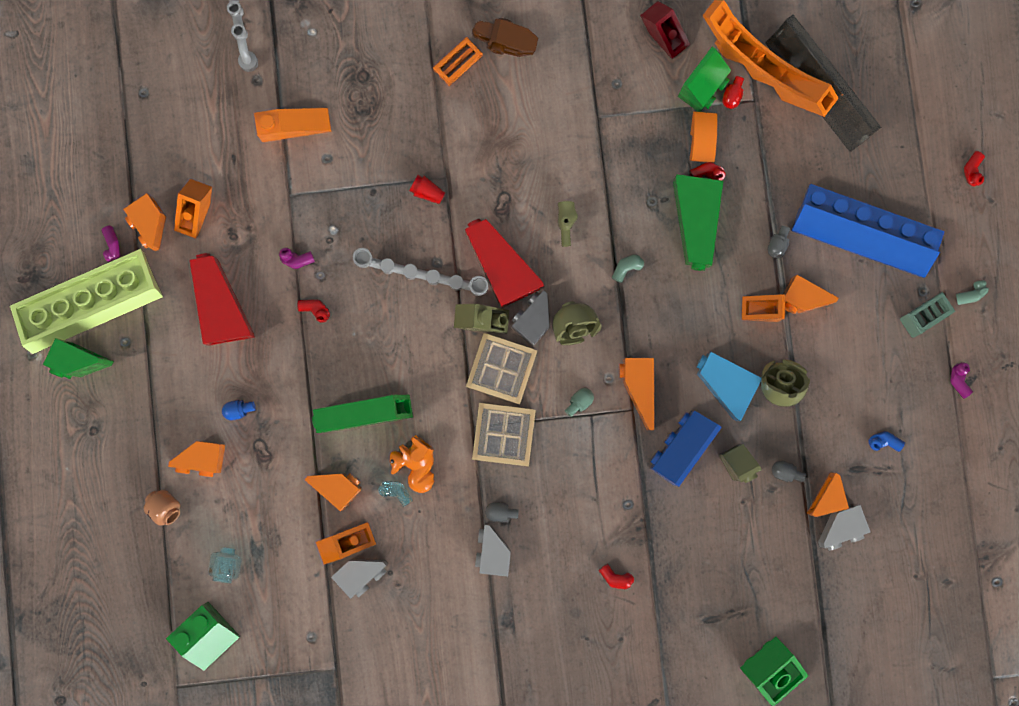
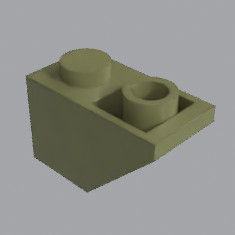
[454,304,509,334]
[719,444,762,483]

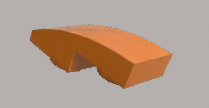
[690,111,717,163]

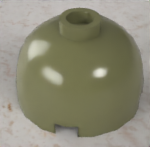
[552,301,602,345]
[760,360,810,407]

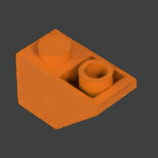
[123,193,166,251]
[168,441,225,477]

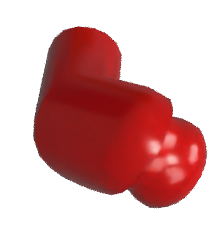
[689,162,726,181]
[297,299,330,323]
[598,563,634,590]

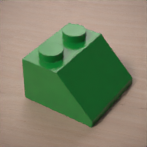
[678,46,731,112]
[43,338,114,379]
[166,602,240,670]
[740,637,809,706]

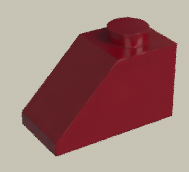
[640,1,690,59]

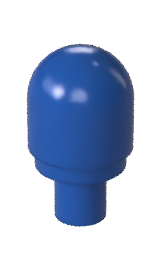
[222,400,256,420]

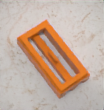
[433,37,483,86]

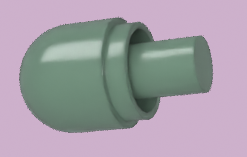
[564,388,594,417]

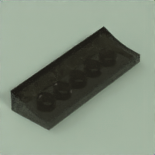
[765,15,881,152]

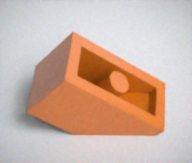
[174,179,212,239]
[783,275,839,314]
[305,473,362,512]
[316,522,376,565]

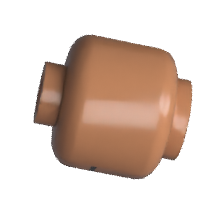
[144,490,180,525]

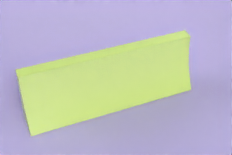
[10,249,163,354]

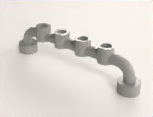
[227,0,258,72]
[353,248,488,296]

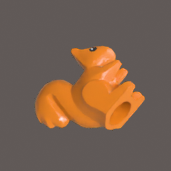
[389,435,434,493]

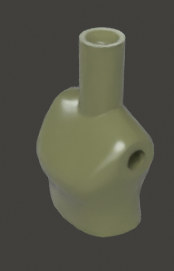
[557,201,578,247]

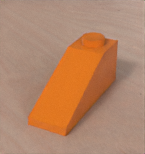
[254,108,332,142]
[619,358,654,430]

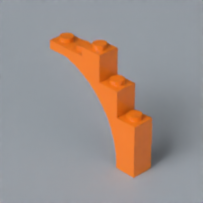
[703,0,839,117]

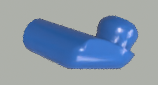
[869,431,905,452]

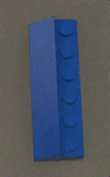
[791,184,945,278]

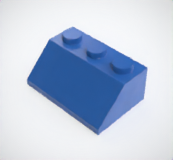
[650,411,722,487]

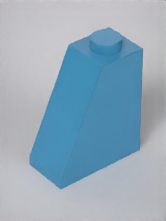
[696,352,761,421]

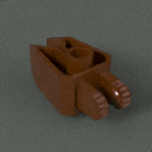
[472,18,539,57]

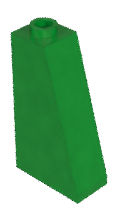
[673,174,723,271]
[312,395,413,433]

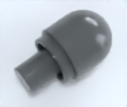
[767,226,790,259]
[772,461,806,482]
[485,502,519,522]

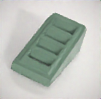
[900,292,956,338]

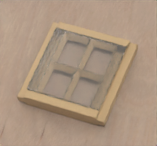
[466,333,537,405]
[472,403,536,466]

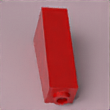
[465,219,544,308]
[189,253,255,346]

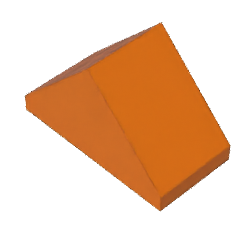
[742,294,785,322]
[807,472,849,517]

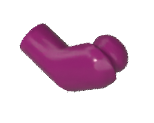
[101,225,120,262]
[279,248,315,269]
[950,362,973,399]

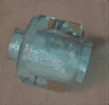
[208,547,242,584]

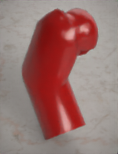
[964,151,985,186]

